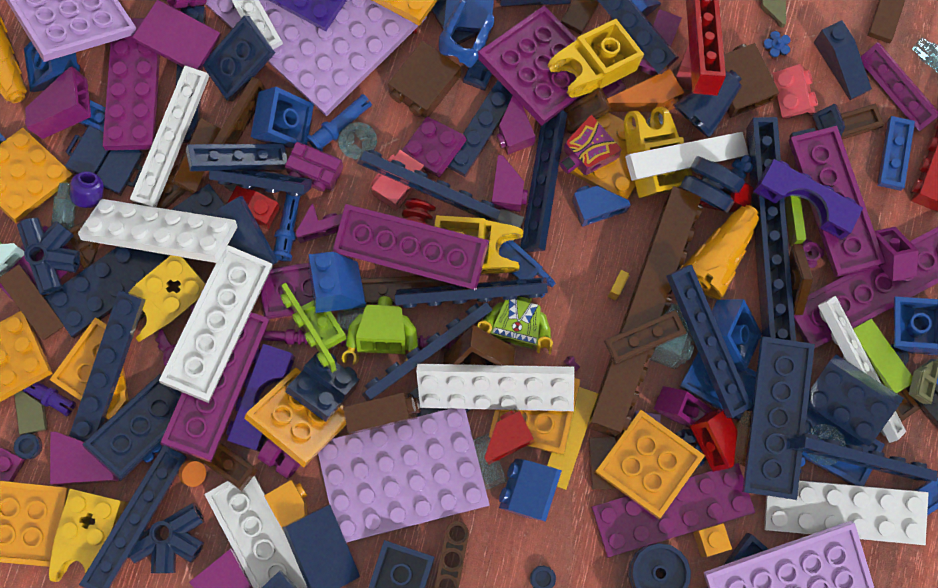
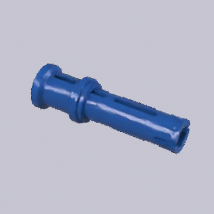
[306,94,372,152]
[273,192,300,261]

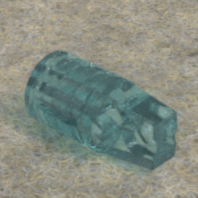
[912,37,938,72]
[51,183,76,229]

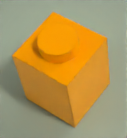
[693,523,732,557]

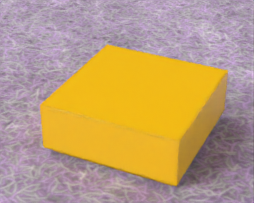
[608,270,629,300]

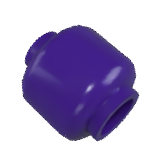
[69,171,104,208]

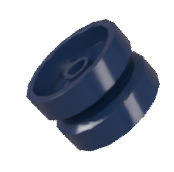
[679,156,746,213]
[627,543,691,588]

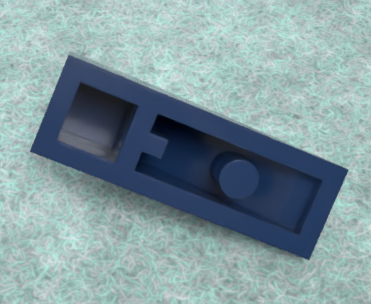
[814,20,872,100]

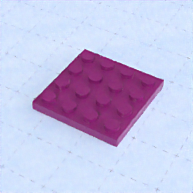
[478,5,580,126]

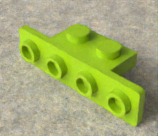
[280,283,346,373]

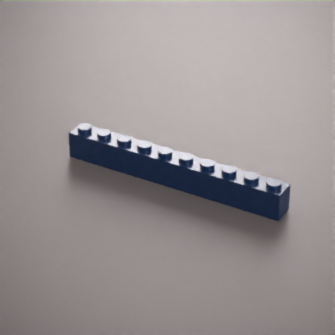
[746,117,796,341]

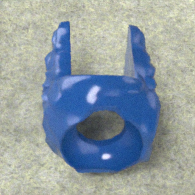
[439,0,494,68]

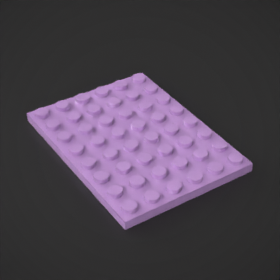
[205,0,427,116]

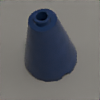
[674,70,742,137]

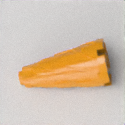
[0,16,27,103]
[680,205,759,300]

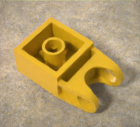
[547,19,644,98]
[624,107,693,198]
[435,215,524,274]
[128,255,206,342]
[49,489,129,582]

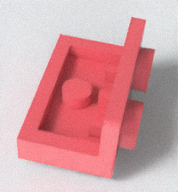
[772,64,818,119]

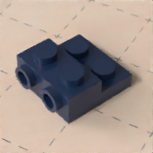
[285,352,360,422]

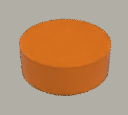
[178,460,206,487]

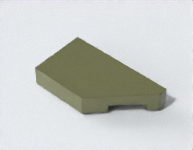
[761,0,786,27]
[909,359,938,404]
[14,390,48,435]

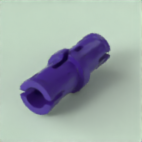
[23,381,76,417]

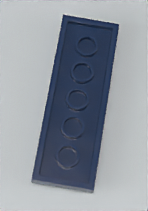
[742,337,815,500]

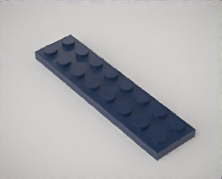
[45,184,225,338]

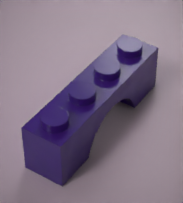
[753,159,863,240]
[226,344,296,452]

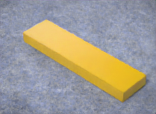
[547,387,598,490]

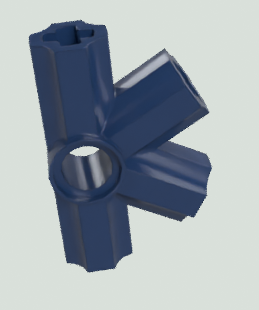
[17,218,81,295]
[129,503,205,574]

